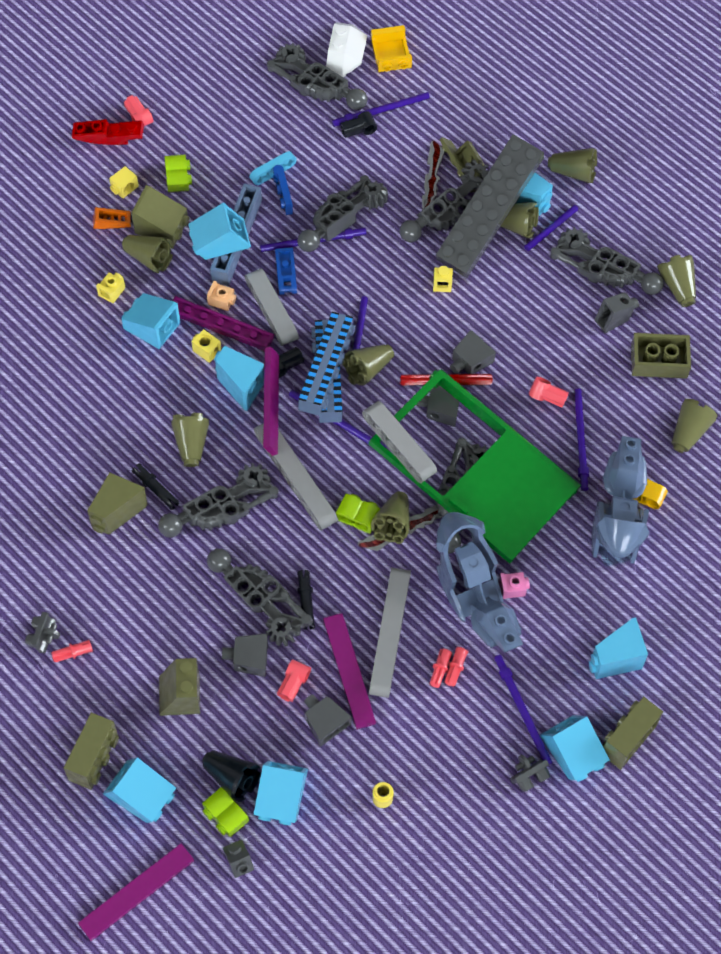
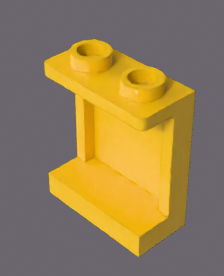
[371,25,412,72]

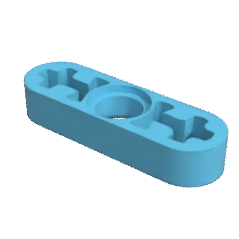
[249,151,297,185]

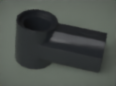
[340,111,377,138]
[279,347,304,378]

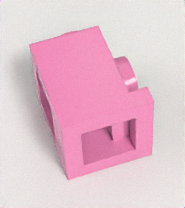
[499,572,530,599]

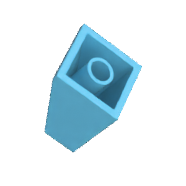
[516,173,553,216]
[188,203,251,260]
[122,293,180,349]
[214,346,264,411]
[589,618,648,679]
[540,715,610,782]
[103,758,176,823]
[254,761,308,825]

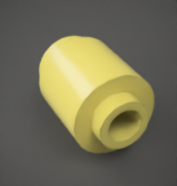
[372,782,394,808]

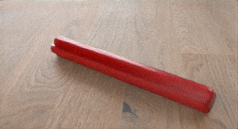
[400,374,493,386]

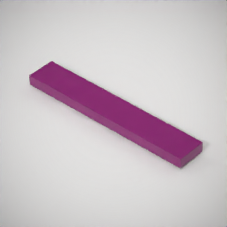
[173,296,274,351]
[263,347,279,456]
[323,613,376,730]
[78,843,194,941]

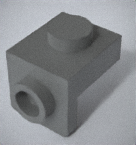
[223,839,254,878]

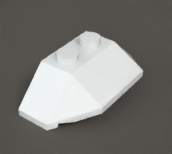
[326,22,367,78]

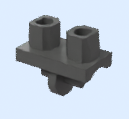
[25,612,60,654]
[510,754,550,792]

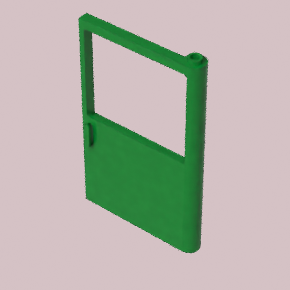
[369,369,581,564]

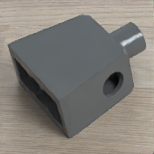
[594,293,639,333]
[450,330,496,374]
[417,386,459,427]
[222,634,268,677]
[304,694,352,747]

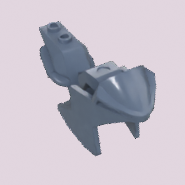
[592,436,649,564]
[436,512,523,653]

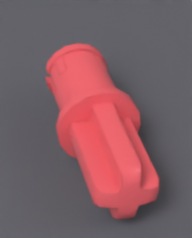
[51,640,93,662]
[444,647,468,687]
[430,648,452,688]

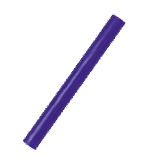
[524,205,578,251]
[352,296,368,350]

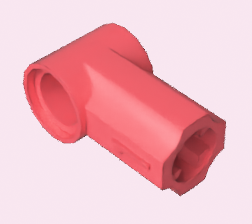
[124,95,153,126]
[528,377,569,408]
[277,659,311,702]

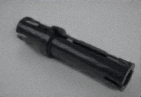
[132,463,180,510]
[297,570,315,630]

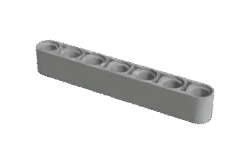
[254,423,338,531]
[369,567,411,698]

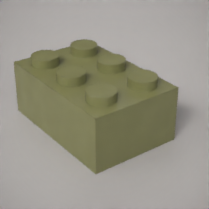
[631,333,691,379]
[602,696,663,770]
[64,712,119,790]

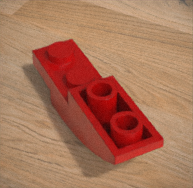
[72,119,144,145]

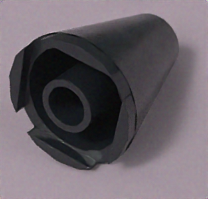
[202,750,261,802]

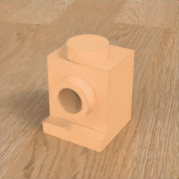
[207,281,236,311]

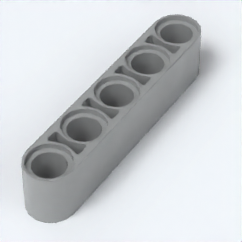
[245,268,299,346]
[362,401,437,483]

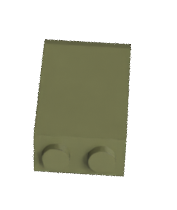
[131,185,190,246]
[87,472,148,535]
[159,658,200,716]

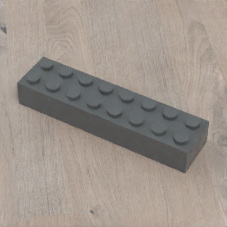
[436,134,544,278]

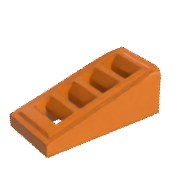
[93,207,131,229]

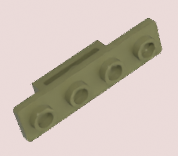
[439,137,485,193]

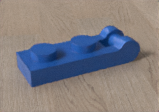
[273,165,293,215]
[275,247,297,295]

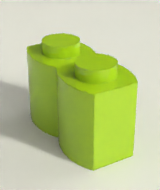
[165,154,192,192]
[336,494,380,534]
[202,787,249,837]

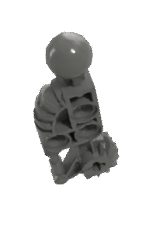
[267,43,368,110]
[399,159,489,242]
[297,175,388,252]
[550,226,664,295]
[436,438,487,554]
[158,462,278,538]
[207,549,313,646]

